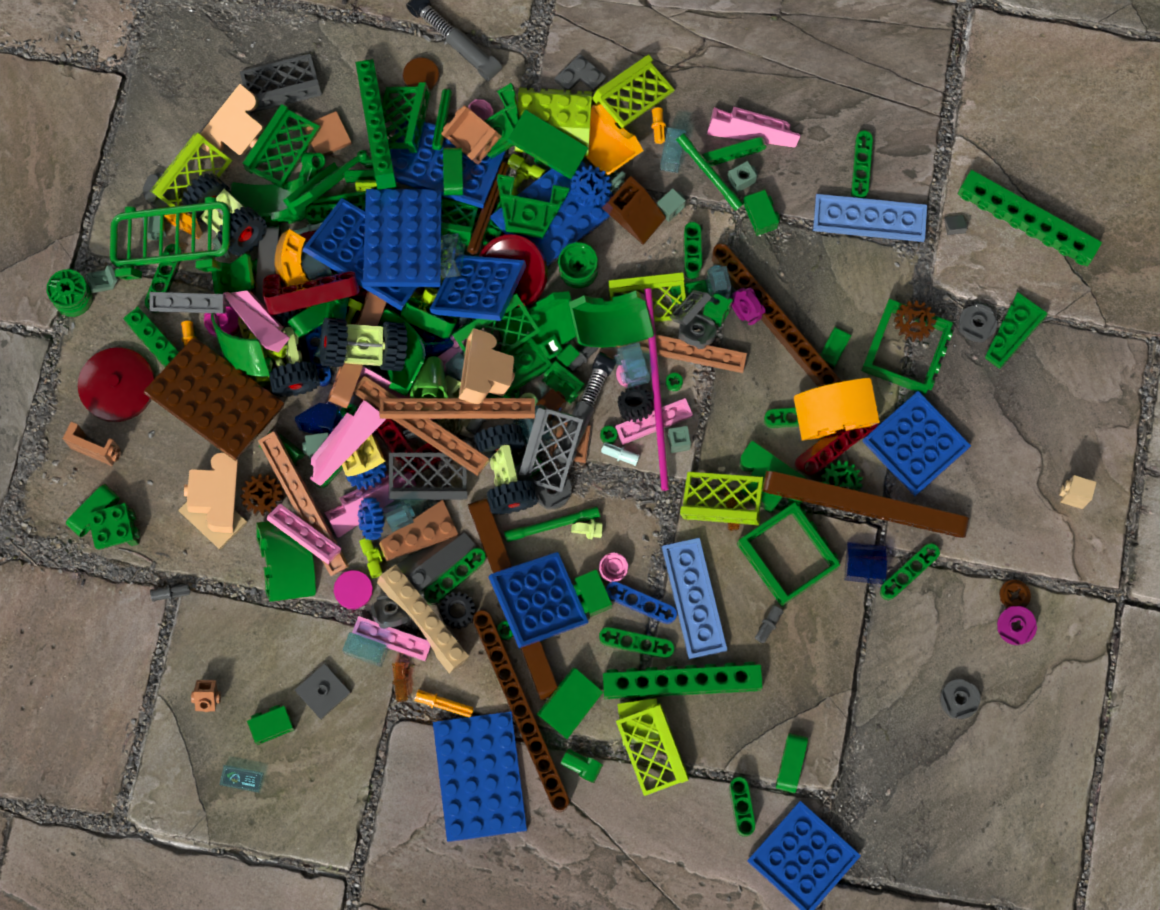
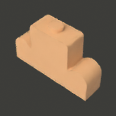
[200,84,265,155]
[459,328,515,404]
[184,453,238,533]

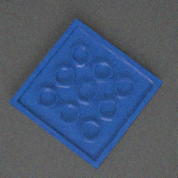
[430,255,527,321]
[862,391,971,496]
[488,552,589,648]
[747,801,861,910]

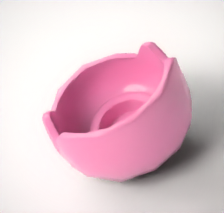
[468,99,494,121]
[599,552,629,582]

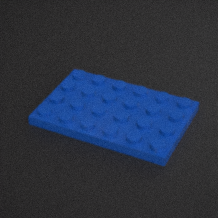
[390,116,507,208]
[490,161,613,266]
[363,189,441,287]
[303,198,418,311]
[433,712,527,842]

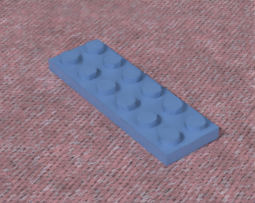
[813,194,927,242]
[662,538,727,660]

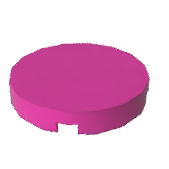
[204,306,240,338]
[334,570,373,610]

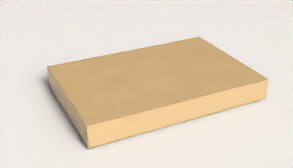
[178,502,247,550]

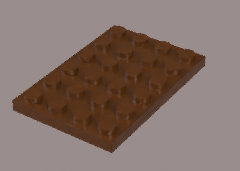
[144,337,285,461]

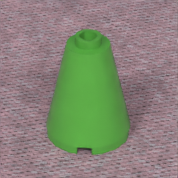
[410,356,449,398]

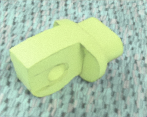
[571,519,602,540]

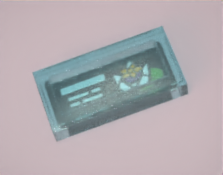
[219,765,264,793]

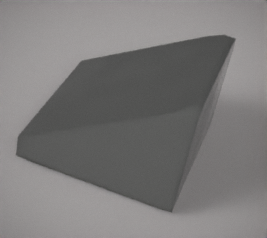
[944,215,967,235]

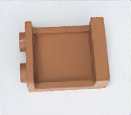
[441,105,501,165]
[62,422,121,466]

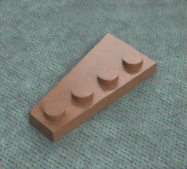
[379,500,458,561]

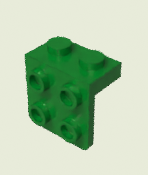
[212,254,255,300]
[88,503,140,550]

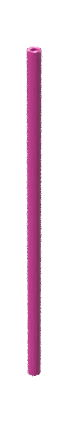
[644,288,669,491]

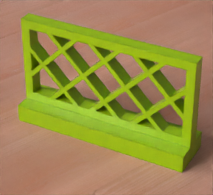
[592,54,675,128]
[150,132,232,214]
[608,272,686,322]
[680,472,764,525]
[616,703,689,796]

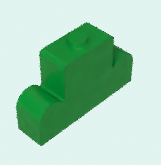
[739,441,807,513]

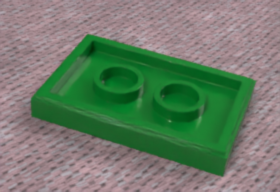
[537,667,603,739]

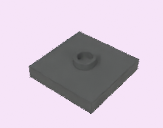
[670,290,712,325]
[295,664,351,720]

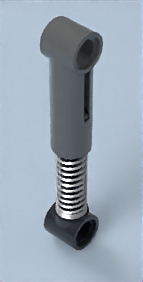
[406,0,502,81]
[552,351,617,466]

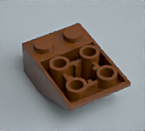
[602,176,666,245]

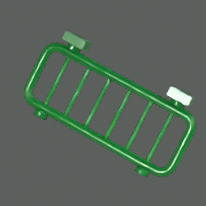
[110,197,230,280]

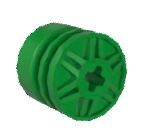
[558,242,598,289]
[46,269,93,317]

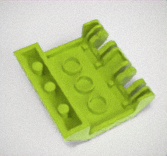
[515,87,592,156]

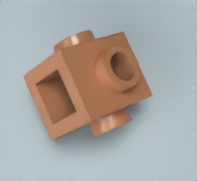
[191,680,221,712]

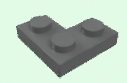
[555,54,606,92]

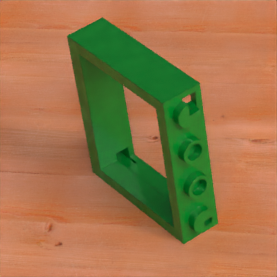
[861,299,954,395]
[737,502,840,607]

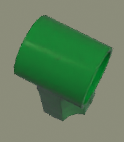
[299,152,325,182]
[560,748,603,783]

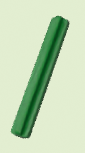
[432,89,452,150]

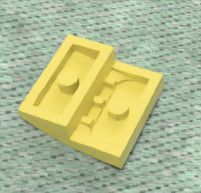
[342,434,385,477]

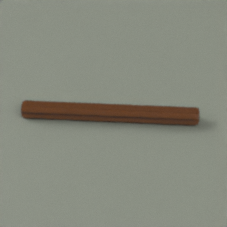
[467,162,509,255]

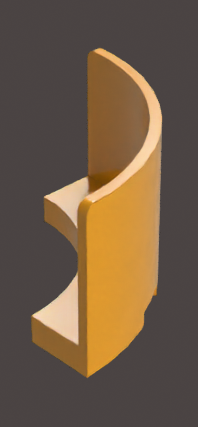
[585,102,644,175]
[275,229,311,310]
[794,378,880,441]

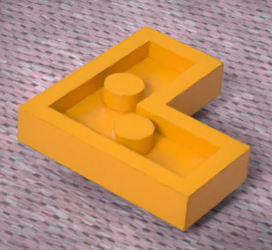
[164,213,203,239]

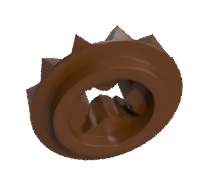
[999,580,1031,608]

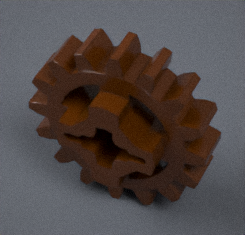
[894,300,936,342]
[240,474,283,516]

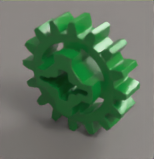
[821,461,863,491]

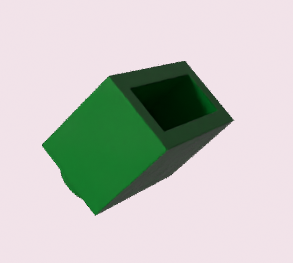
[743,190,780,236]
[573,569,612,617]
[247,705,295,745]

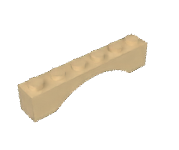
[377,564,469,674]

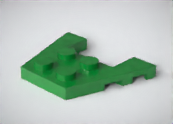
[451,83,519,159]
[497,174,570,239]

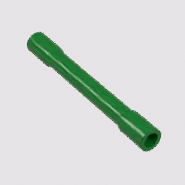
[676,133,743,211]
[504,506,600,542]

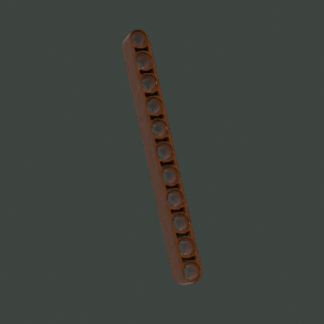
[711,244,841,387]
[762,471,969,538]
[468,498,557,700]
[473,610,569,812]

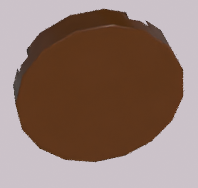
[403,57,439,91]

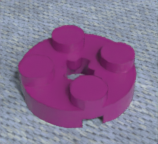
[731,288,765,325]
[997,606,1037,645]

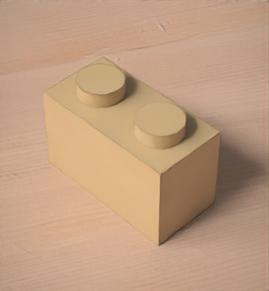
[1059,475,1097,509]

